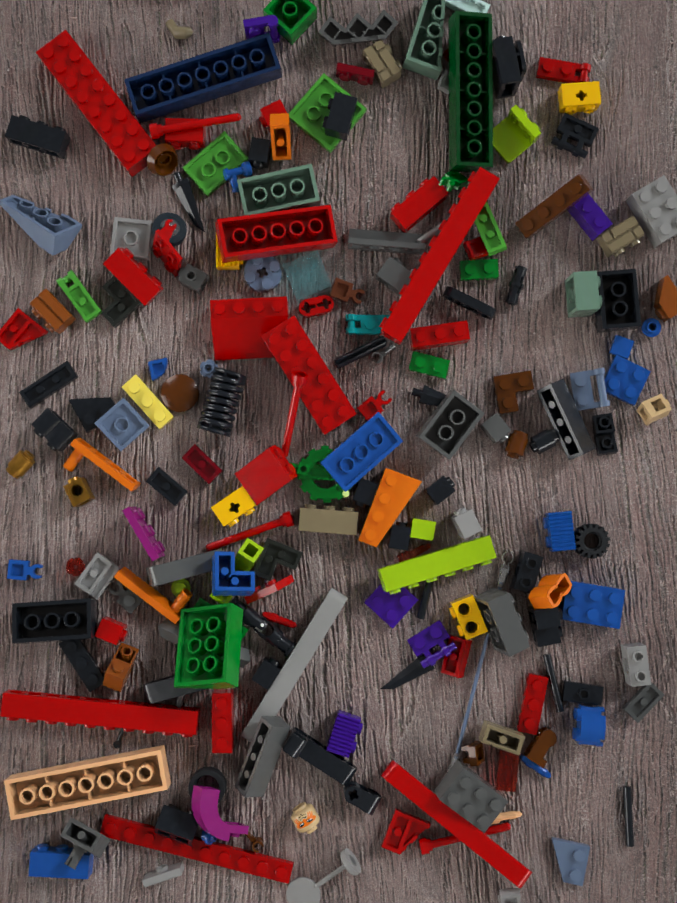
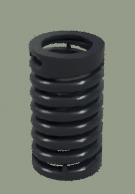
[197,367,247,437]

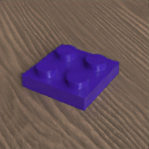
[364,584,418,629]

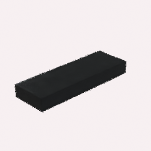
[19,361,79,408]

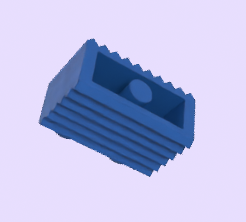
[543,511,576,552]

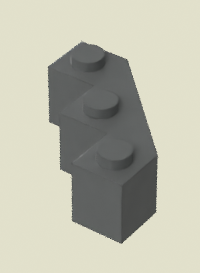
[318,10,398,46]

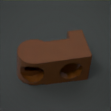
[524,727,557,768]

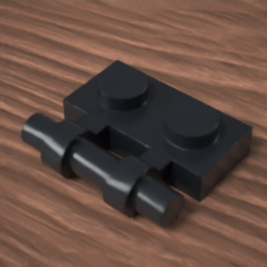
[551,113,599,159]

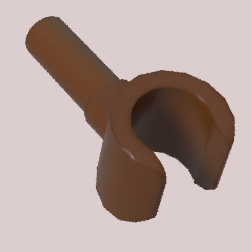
[245,831,264,853]

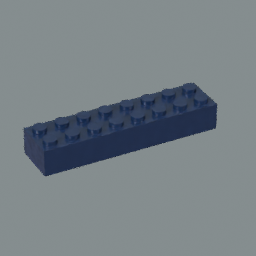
[124,33,282,123]

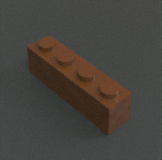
[515,174,593,239]

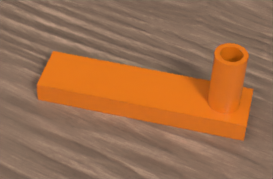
[63,438,141,491]
[114,566,193,624]

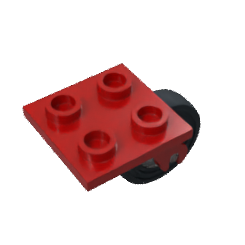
[152,212,187,277]

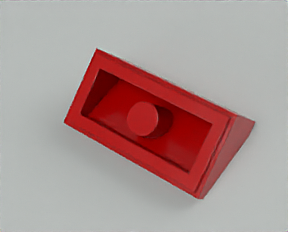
[440,635,472,678]

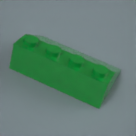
[174,603,243,689]

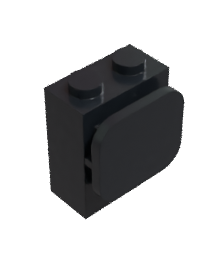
[492,36,526,99]

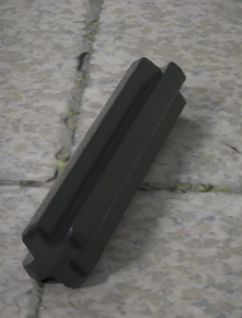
[334,336,387,369]

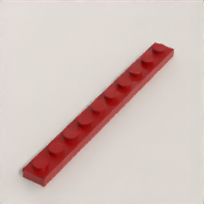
[100,814,294,884]

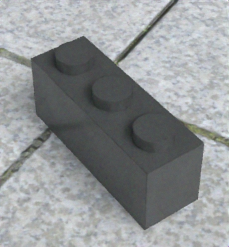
[376,257,436,311]

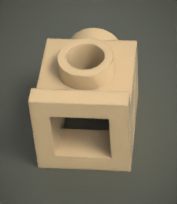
[637,394,672,426]

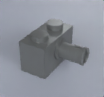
[60,817,110,870]

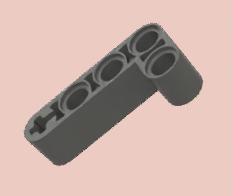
[146,548,222,587]

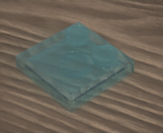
[282,250,332,301]

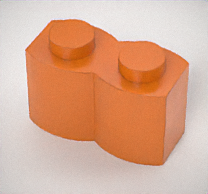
[528,573,572,609]

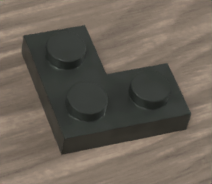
[101,276,142,328]
[254,538,303,581]

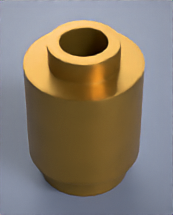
[6,450,35,479]

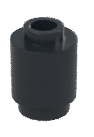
[529,429,559,454]

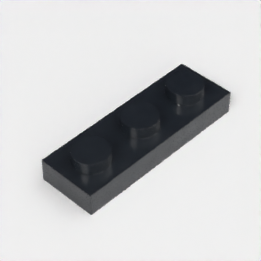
[59,640,104,692]

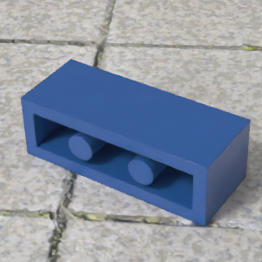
[29,843,94,879]

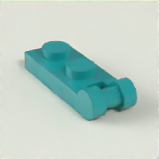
[346,314,390,335]

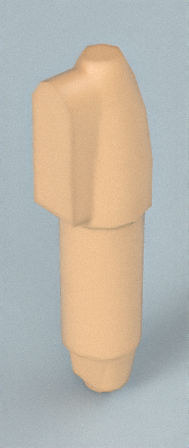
[492,811,522,824]

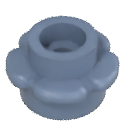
[200,359,218,378]

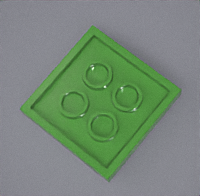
[289,73,367,153]

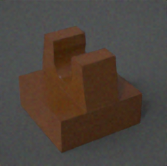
[461,741,485,766]

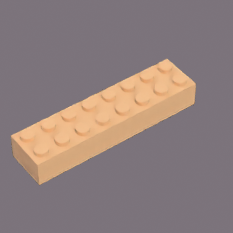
[4,745,171,820]

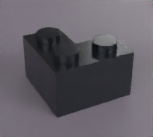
[527,606,563,647]

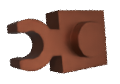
[329,277,365,304]

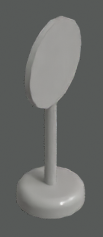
[286,848,361,903]

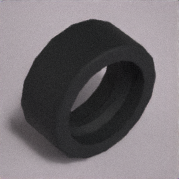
[188,767,227,803]

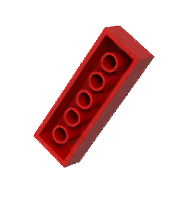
[215,204,338,263]
[261,315,357,435]

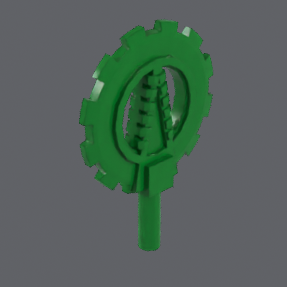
[289,446,352,503]

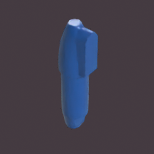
[519,754,551,778]

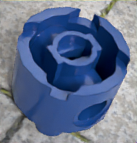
[572,704,606,747]

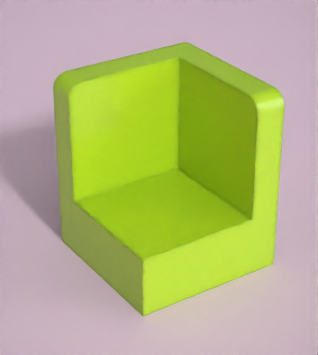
[410,518,436,541]

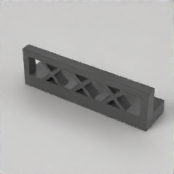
[348,229,425,255]

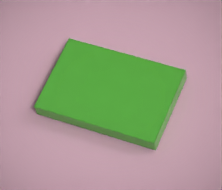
[182,131,248,197]

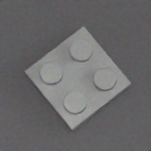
[110,217,153,260]

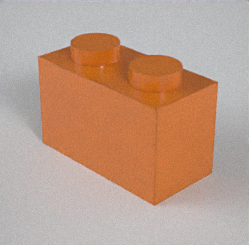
[270,113,292,160]

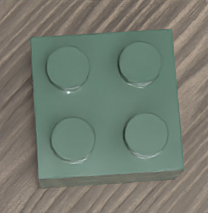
[565,270,602,318]

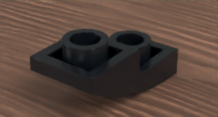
[592,413,618,456]

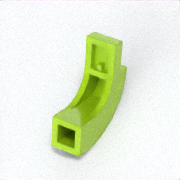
[209,538,264,604]

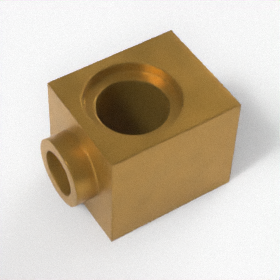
[63,476,95,507]

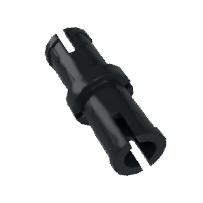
[505,266,527,306]

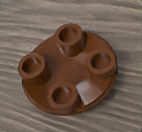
[161,374,199,413]

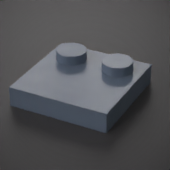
[94,397,150,451]

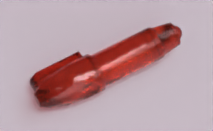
[397,543,431,562]

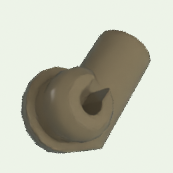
[165,19,193,40]

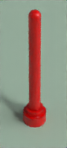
[149,113,241,140]
[282,371,308,457]
[206,511,295,551]
[418,822,511,855]

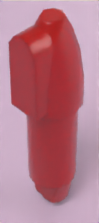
[262,612,297,628]

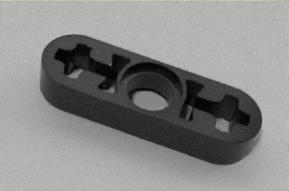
[443,286,496,320]

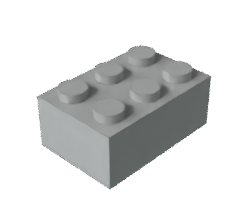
[626,175,677,249]

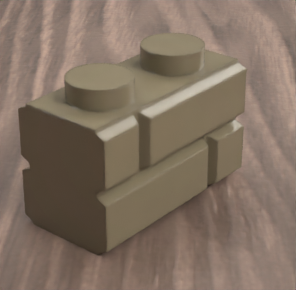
[362,39,402,88]
[596,216,644,258]
[479,720,525,756]

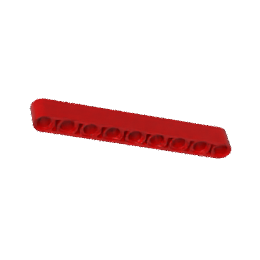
[381,760,532,889]

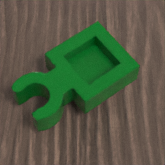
[438,171,468,192]

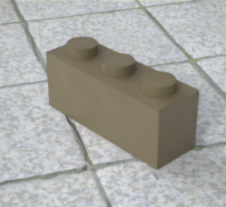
[298,504,358,535]

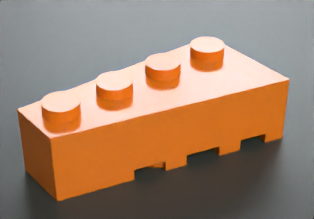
[358,468,422,547]

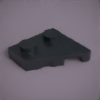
[69,397,115,433]

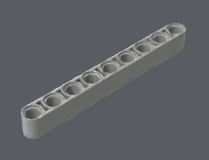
[240,588,348,742]

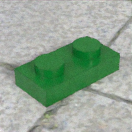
[459,259,499,281]
[408,351,450,380]

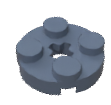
[244,256,282,293]

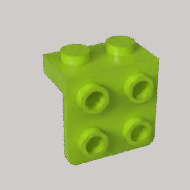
[493,105,541,163]

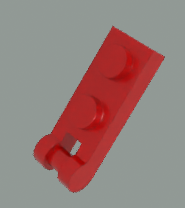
[536,57,591,83]

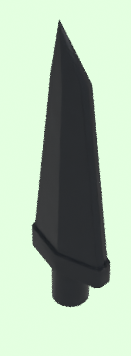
[172,172,205,232]
[411,385,446,406]
[381,652,435,689]

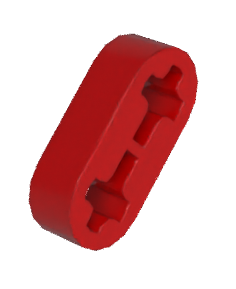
[299,295,334,318]

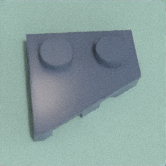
[551,837,590,886]

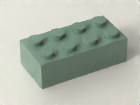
[237,164,320,215]

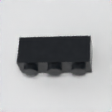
[5,115,71,159]

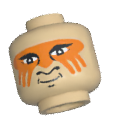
[291,802,320,834]

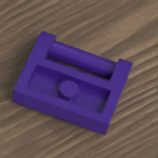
[243,15,280,43]

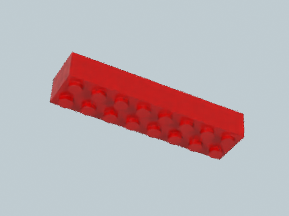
[36,30,156,177]

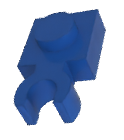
[7,559,43,580]

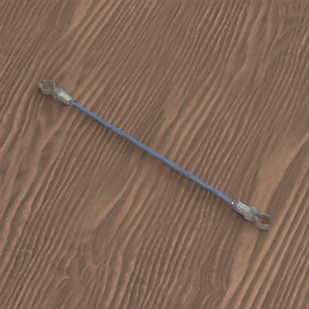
[447,549,514,772]

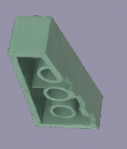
[402,0,445,80]

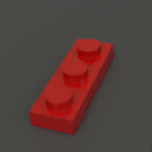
[517,672,549,735]

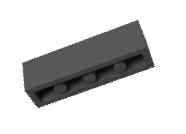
[235,716,291,798]

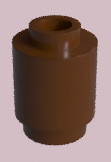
[505,430,528,459]

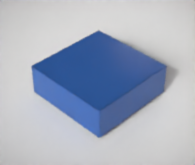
[609,335,634,359]

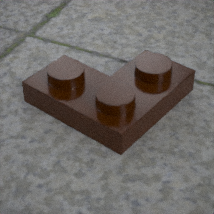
[492,370,534,414]

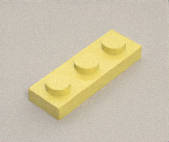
[122,374,174,430]

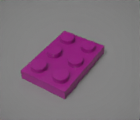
[122,506,166,561]

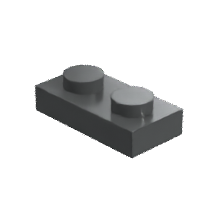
[622,682,664,723]

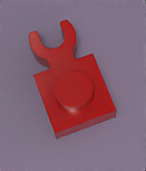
[357,390,392,421]

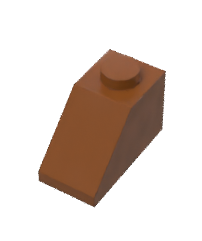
[653,275,677,322]

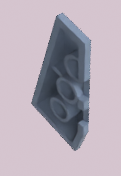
[0,195,82,255]

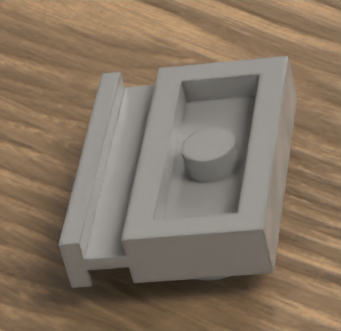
[75,552,121,600]

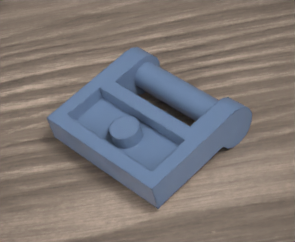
[570,368,610,411]

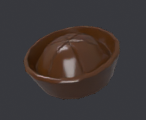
[147,143,178,176]

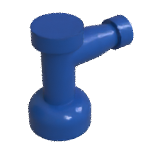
[223,161,252,193]

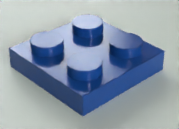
[604,355,651,406]

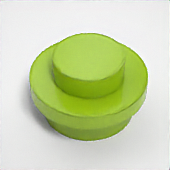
[171,579,191,597]

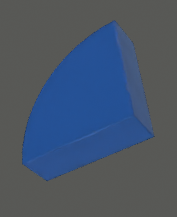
[148,358,168,381]

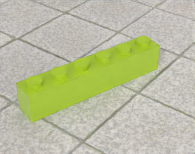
[377,535,497,595]

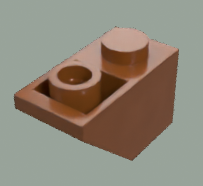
[103,642,139,692]

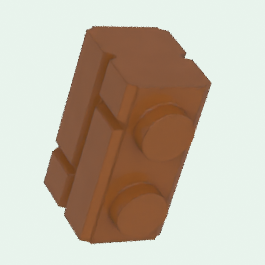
[29,289,76,334]

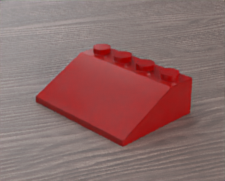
[210,296,289,361]

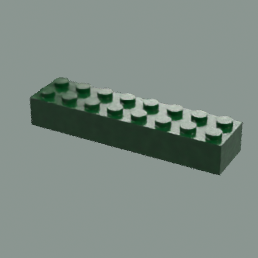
[448,11,493,172]

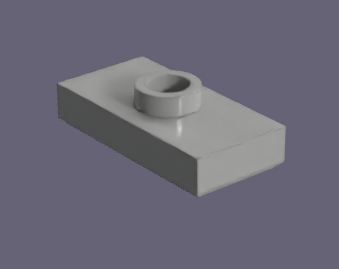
[142,861,185,887]

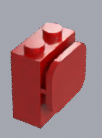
[235,445,298,505]

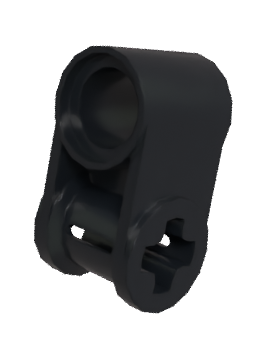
[343,781,382,815]

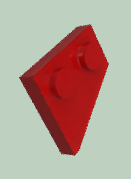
[0,308,48,350]
[244,574,294,604]
[381,808,431,855]

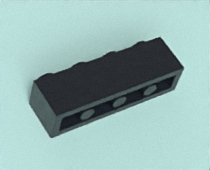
[537,379,595,460]

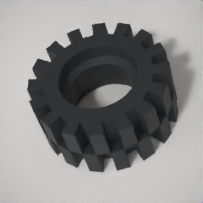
[574,523,610,559]

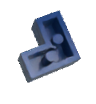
[212,551,255,596]

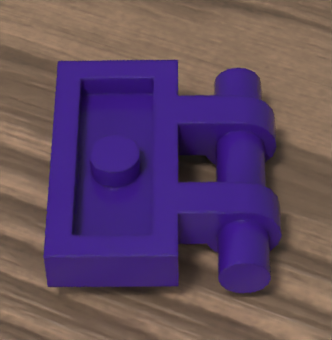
[407,620,457,668]

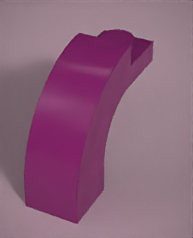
[192,785,249,841]

